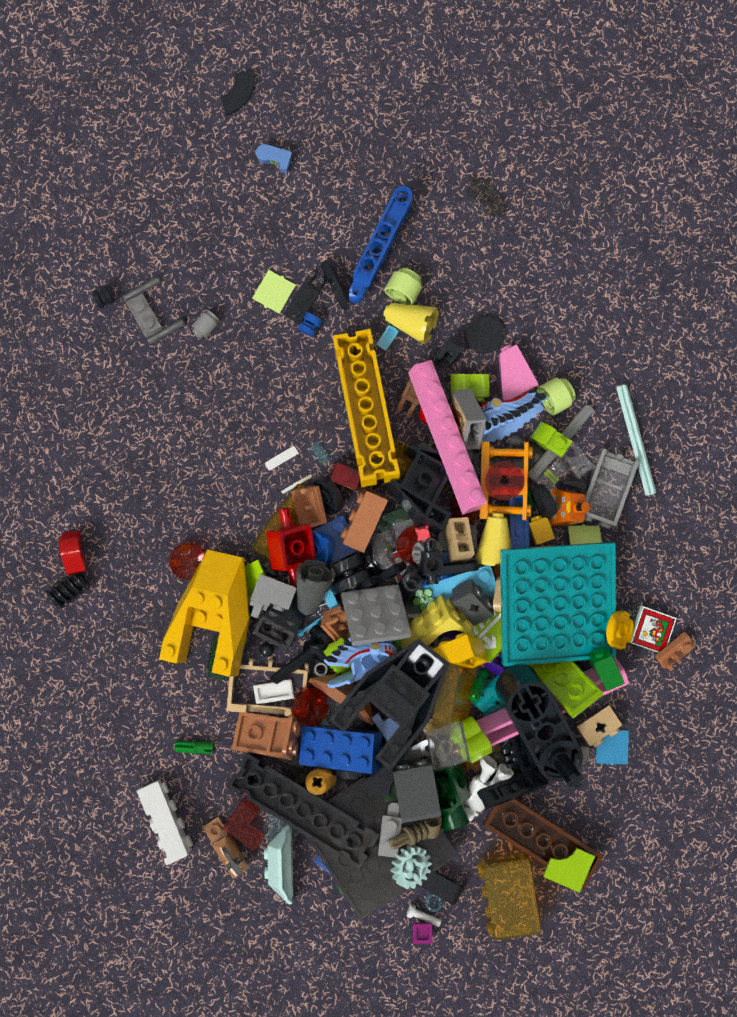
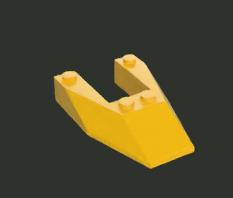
[159,550,250,677]

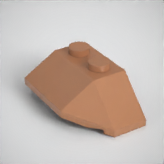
[308,673,374,726]

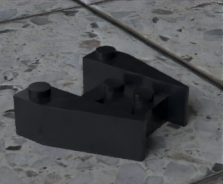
[385,445,476,535]

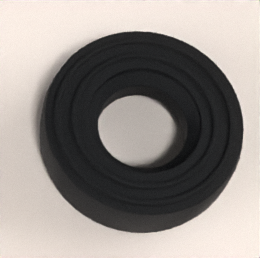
[530,484,557,518]

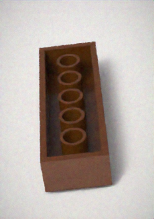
[482,799,604,890]

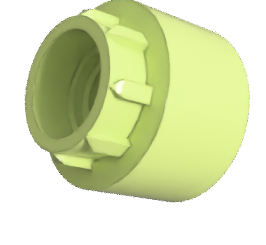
[384,268,422,305]
[537,378,575,416]

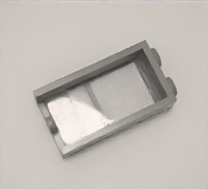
[585,448,639,529]

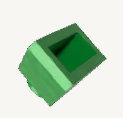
[588,646,625,691]

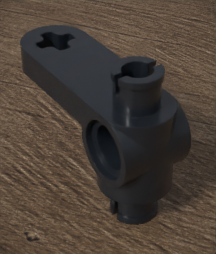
[419,540,479,585]
[397,564,426,606]

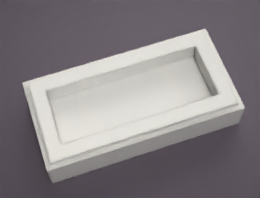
[253,679,294,704]

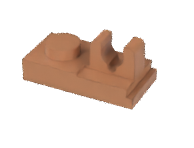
[655,632,696,671]

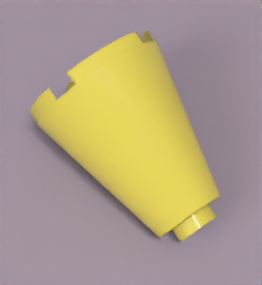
[383,303,439,345]
[475,512,511,566]

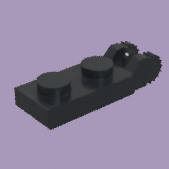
[283,271,326,325]

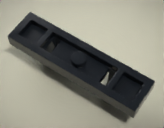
[477,768,549,810]

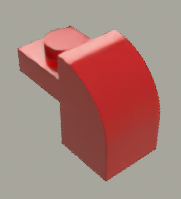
[59,530,86,575]

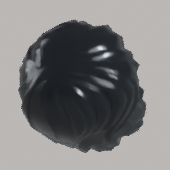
[302,624,335,662]

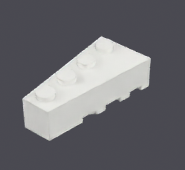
[137,779,193,865]

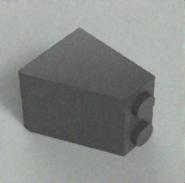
[393,759,441,823]

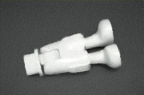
[464,755,514,821]

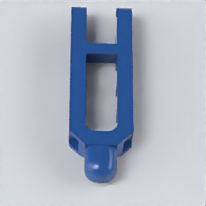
[349,186,413,304]

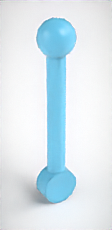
[297,616,322,637]

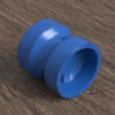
[297,312,323,338]

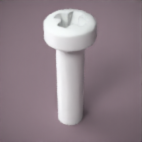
[407,904,442,927]

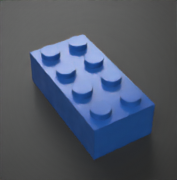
[299,724,382,774]

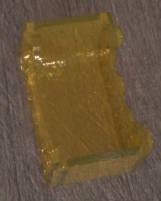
[477,851,541,941]

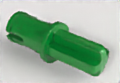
[174,740,213,755]

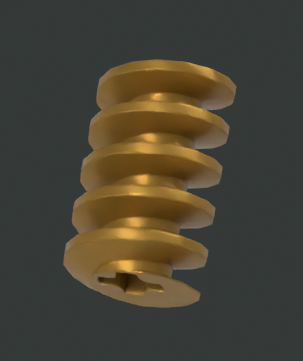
[305,767,337,795]

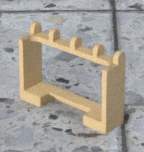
[227,658,309,718]

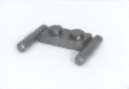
[122,276,185,345]

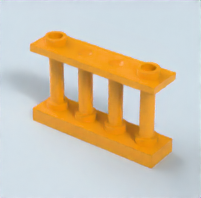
[480,442,533,521]

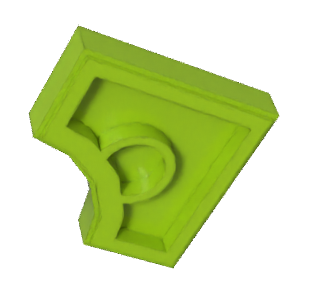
[543,847,595,893]

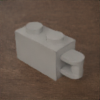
[378,802,403,858]

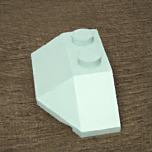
[264,824,293,904]

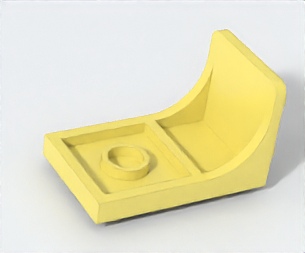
[399,595,475,649]

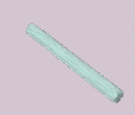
[617,385,656,496]

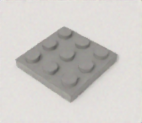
[341,585,411,646]

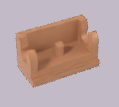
[291,486,327,528]
[321,605,350,642]

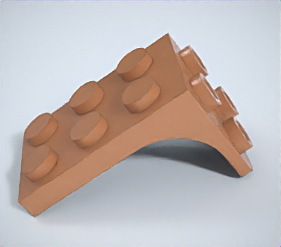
[232,712,302,760]

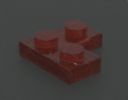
[222,796,265,851]

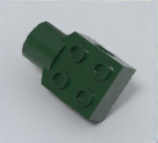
[432,760,470,830]

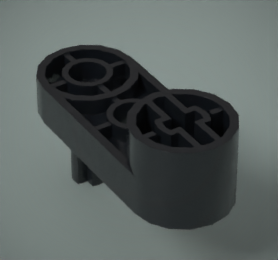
[495,665,583,789]

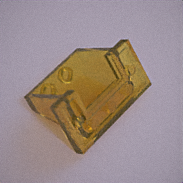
[427,664,477,736]

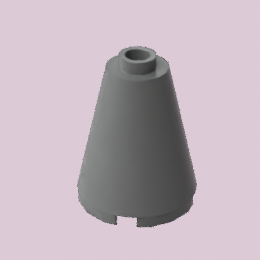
[296,560,335,615]

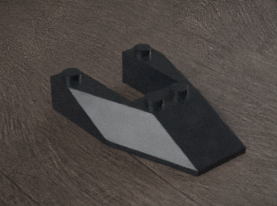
[328,639,450,770]

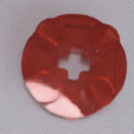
[485,461,524,501]
[291,687,328,727]

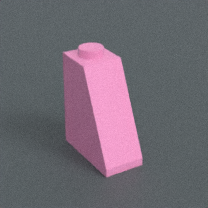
[499,344,539,400]

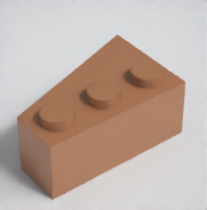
[340,487,388,553]

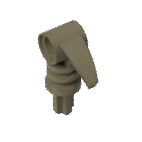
[389,817,442,849]

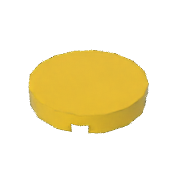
[606,610,634,650]

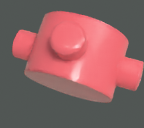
[415,525,431,541]

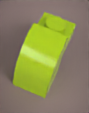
[530,422,573,458]

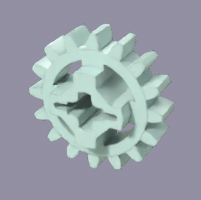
[391,845,432,889]

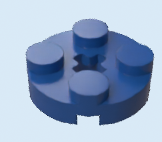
[312,529,333,565]

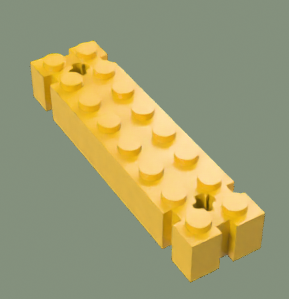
[333,329,400,487]

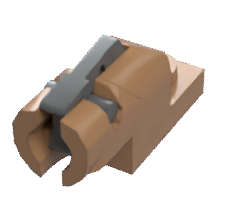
[202,816,249,878]

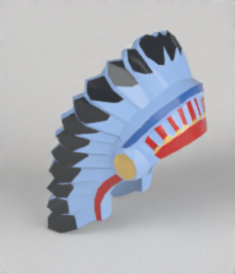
[479,392,548,444]
[324,637,397,688]

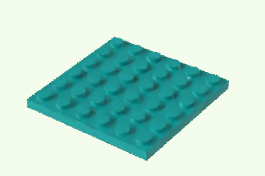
[500,542,616,667]

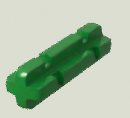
[468,669,489,702]

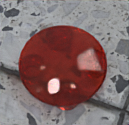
[396,526,433,564]
[169,542,206,580]

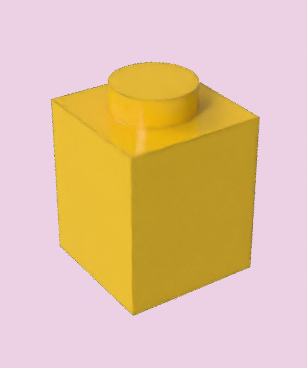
[528,515,555,545]

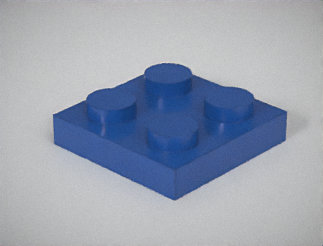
[316,515,358,567]

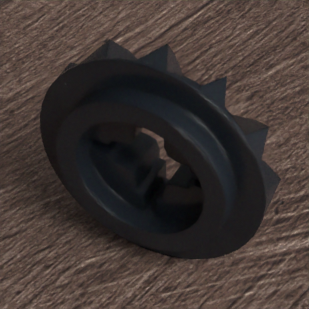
[364,545,384,575]

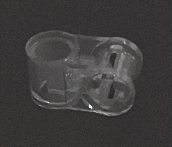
[562,444,594,480]

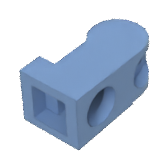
[256,144,293,174]

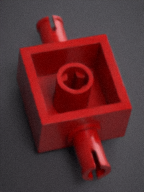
[266,507,316,586]

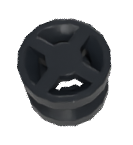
[92,285,114,309]

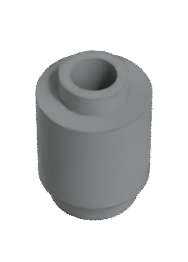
[192,310,219,339]

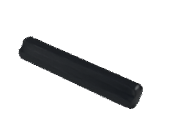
[271,647,316,684]

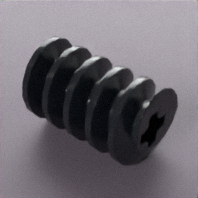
[45,572,90,608]

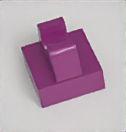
[412,922,433,944]

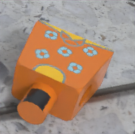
[550,489,590,527]

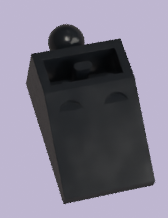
[253,580,306,657]

